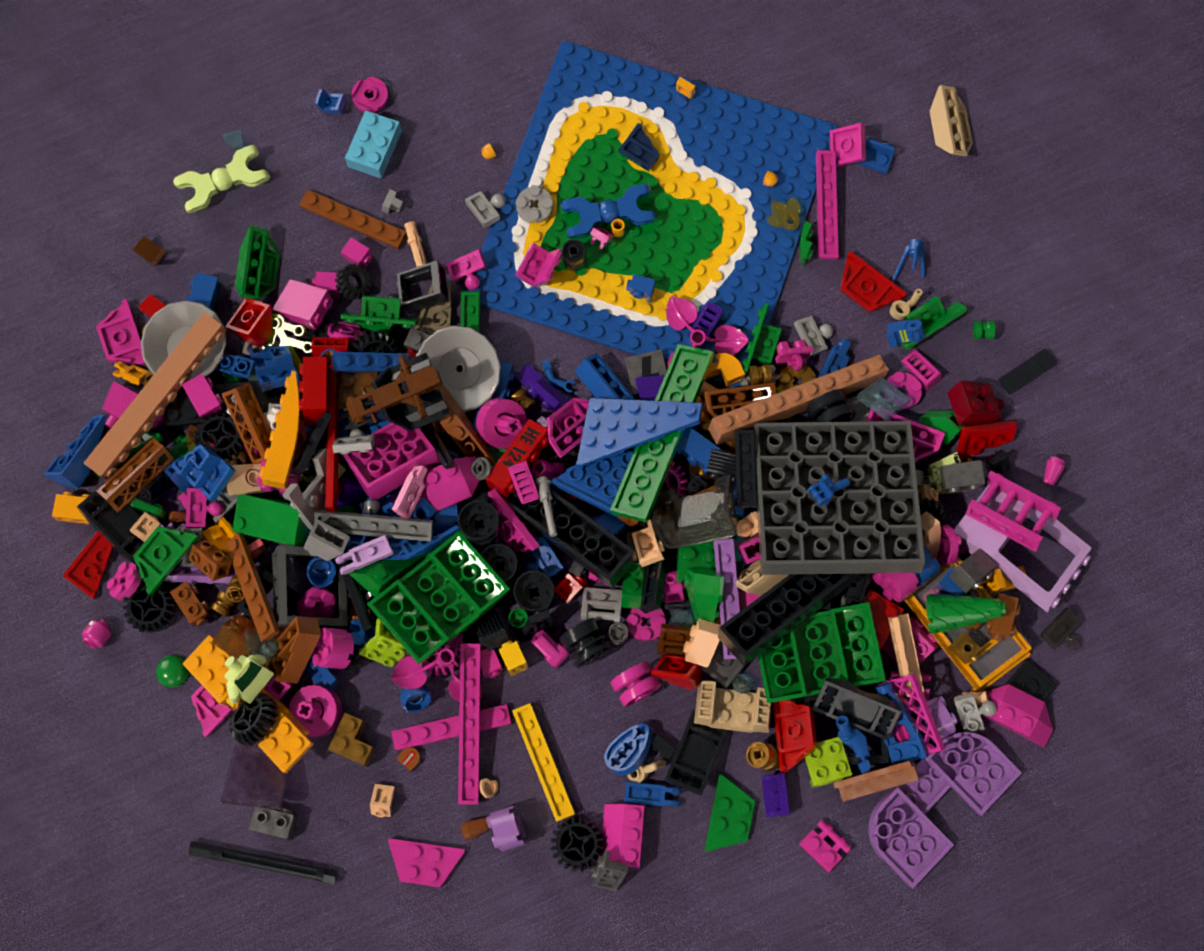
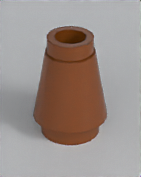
[460,818,490,841]

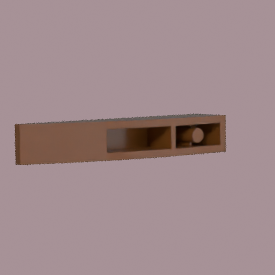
[438,385,496,466]

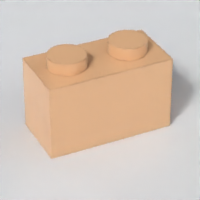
[683,619,721,667]

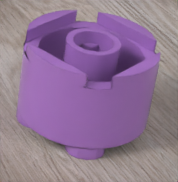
[914,696,957,744]
[486,805,526,852]

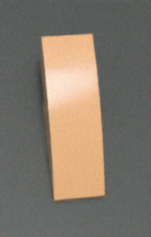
[920,511,941,559]

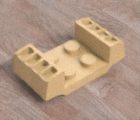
[694,681,772,733]

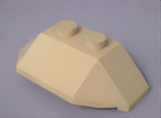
[930,85,973,156]
[735,559,789,595]

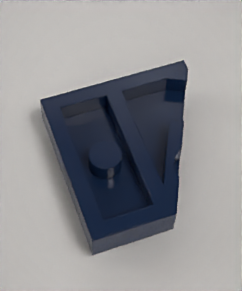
[618,123,659,172]

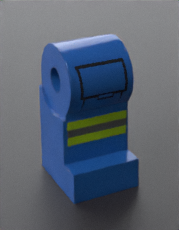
[887,320,925,348]

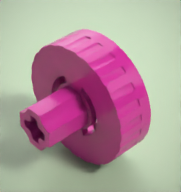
[476,398,527,449]
[289,685,342,737]

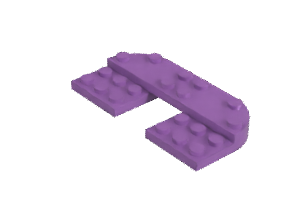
[869,732,1022,889]

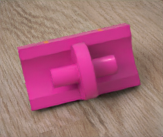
[775,340,814,371]

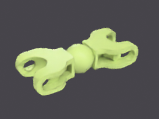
[173,145,270,213]

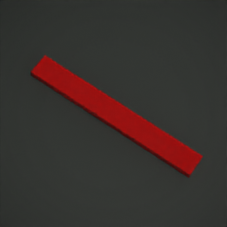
[325,365,340,512]

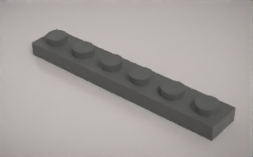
[314,510,433,542]

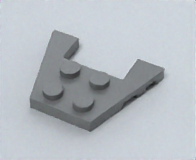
[283,448,328,530]

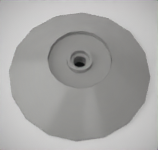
[141,301,226,380]
[416,326,501,413]

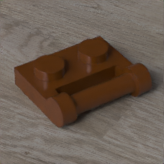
[657,623,692,655]

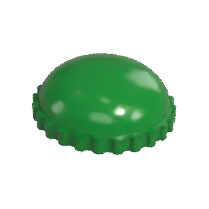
[155,655,189,688]

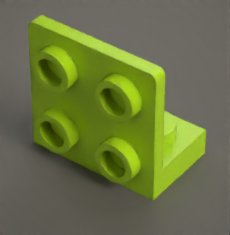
[359,618,408,667]
[805,737,852,789]

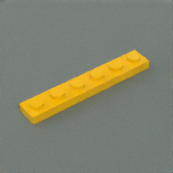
[512,703,575,822]

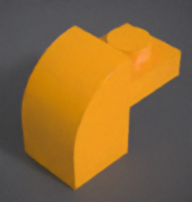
[705,353,745,387]

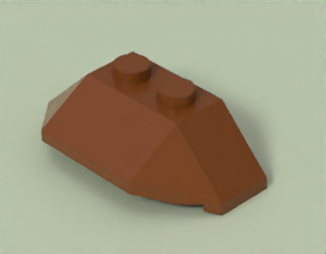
[705,382,776,418]

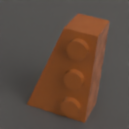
[270,616,321,683]

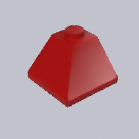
[225,298,272,348]
[651,654,702,690]

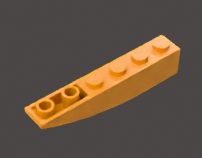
[259,371,300,490]

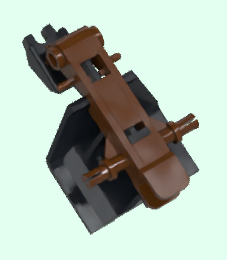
[340,353,450,431]

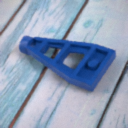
[876,682,929,765]

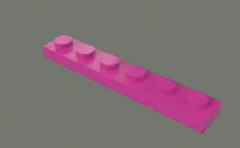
[816,150,839,260]
[391,704,511,751]

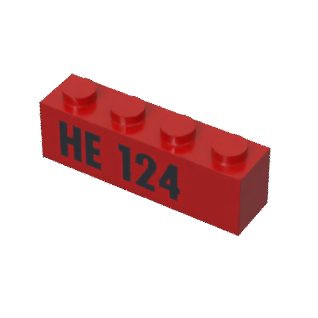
[485,419,549,498]

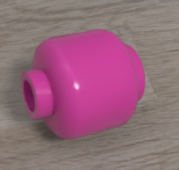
[82,619,112,649]

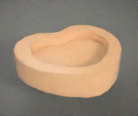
[479,778,498,798]

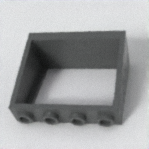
[272,546,351,631]

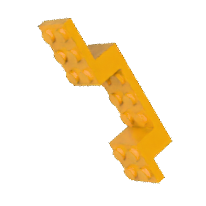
[182,635,314,774]

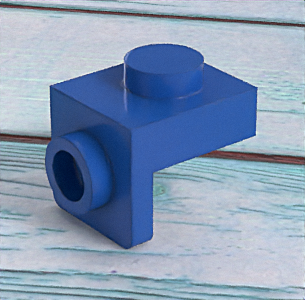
[315,89,347,114]

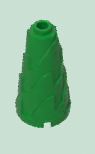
[926,594,1006,634]

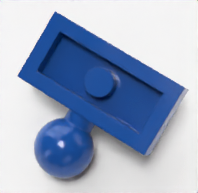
[524,536,566,579]

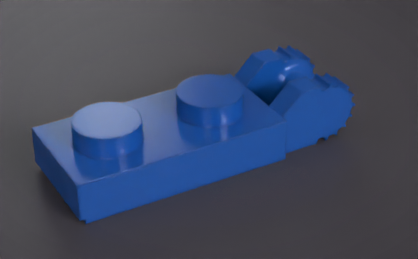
[624,782,681,807]

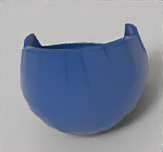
[400,684,432,713]

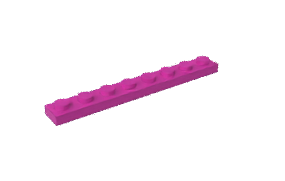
[458,644,481,805]

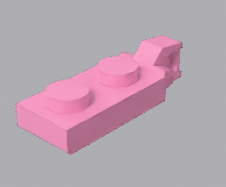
[392,465,428,518]

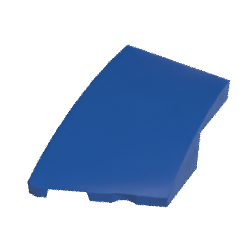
[247,346,300,392]
[171,444,236,502]

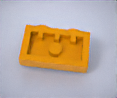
[202,517,237,558]

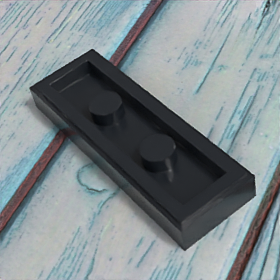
[998,349,1056,395]

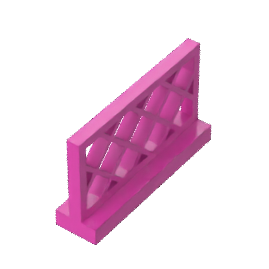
[874,673,945,754]

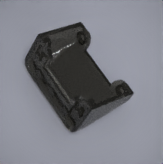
[652,475,737,549]

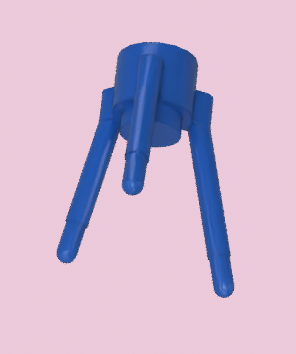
[892,239,925,281]

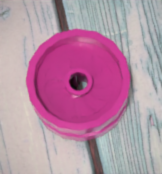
[610,661,661,708]

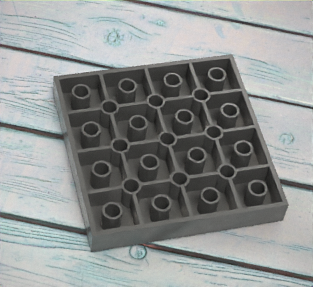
[753,421,925,575]

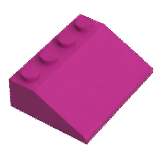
[342,422,440,501]

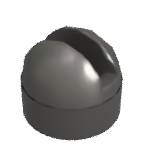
[364,501,380,515]

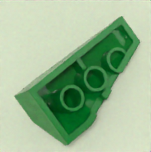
[349,552,429,597]
[684,567,724,624]

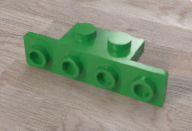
[341,295,419,328]
[898,296,967,350]
[742,302,782,377]

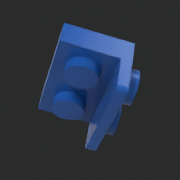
[854,137,895,175]
[304,652,340,690]

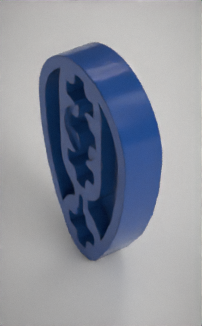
[604,723,653,776]

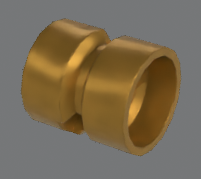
[746,742,779,771]

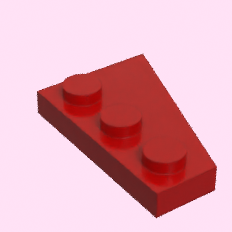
[956,421,1017,461]
[62,531,113,599]

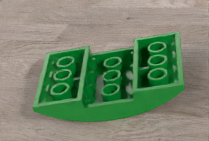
[367,531,510,665]
[758,602,886,704]

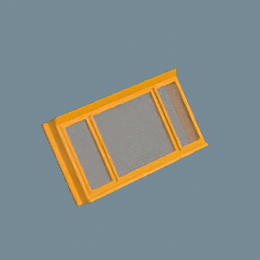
[901,556,1032,692]

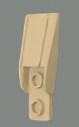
[227,464,303,496]

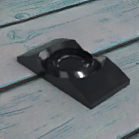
[77,484,144,563]
[812,678,902,740]
[664,710,728,796]

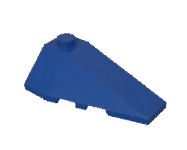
[43,415,107,489]

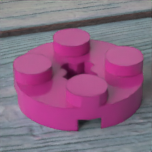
[352,77,389,114]
[327,322,366,347]
[883,372,922,411]
[936,525,961,565]
[107,562,141,601]
[297,586,335,618]
[627,608,666,642]

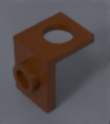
[132,236,167,266]

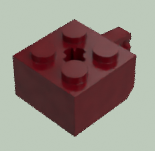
[947,380,1005,426]

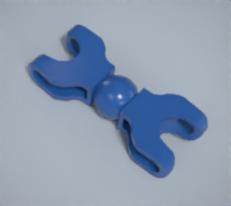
[560,184,657,239]

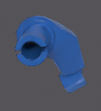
[836,716,871,774]

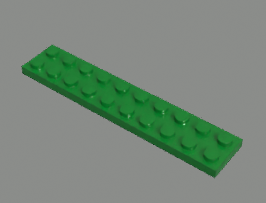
[610,344,714,523]

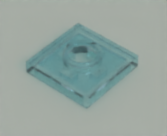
[857,377,911,420]

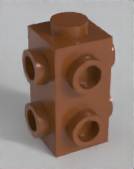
[189,539,232,581]
[170,581,211,627]
[985,594,1020,641]

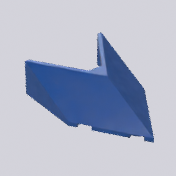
[339,485,459,560]

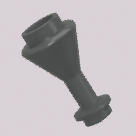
[471,457,494,480]

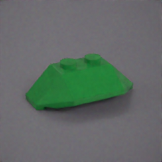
[235,225,280,301]

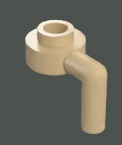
[890,289,923,320]
[627,759,666,783]

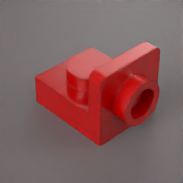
[554,573,588,603]

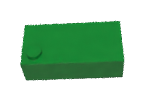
[232,494,311,546]

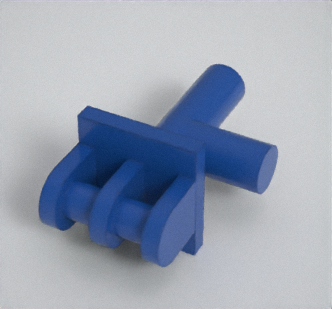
[807,474,850,506]

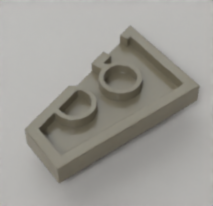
[415,283,452,335]

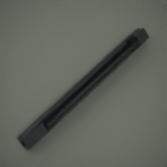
[189,841,338,885]

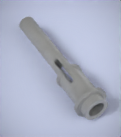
[535,476,557,537]

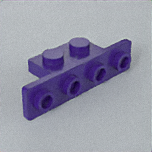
[515,364,569,413]

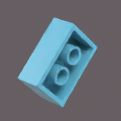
[345,110,402,179]

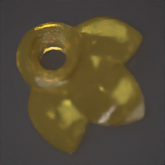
[767,197,801,230]

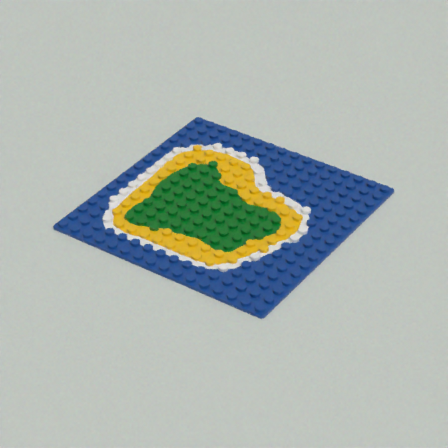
[465,41,837,388]

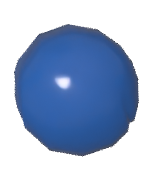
[307,556,337,587]

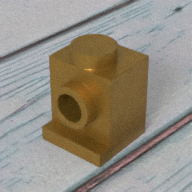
[948,631,981,664]

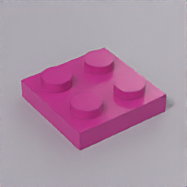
[830,123,866,167]

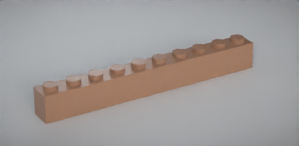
[84,312,226,480]
[708,354,889,445]

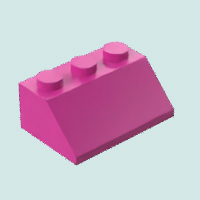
[600,804,644,869]

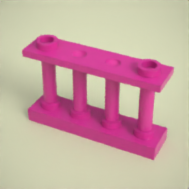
[966,471,1061,552]

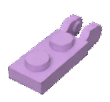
[335,535,393,575]

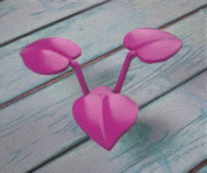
[666,296,748,367]
[391,632,482,702]

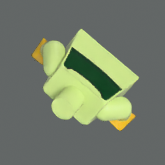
[224,655,274,709]

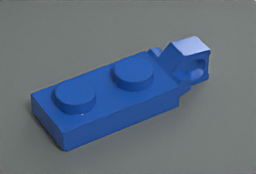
[818,339,851,378]

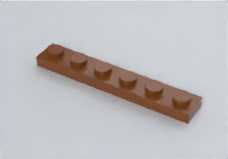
[299,189,407,250]
[225,533,280,642]

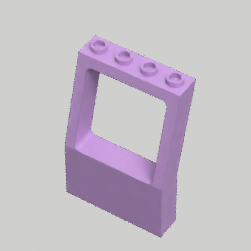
[954,484,1092,613]

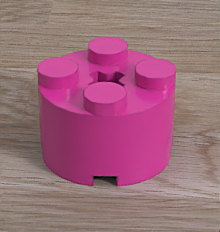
[872,573,919,602]
[312,627,354,669]

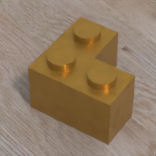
[328,713,375,767]

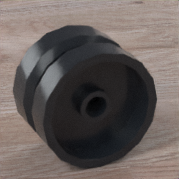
[806,389,856,422]

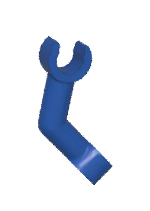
[542,359,575,394]

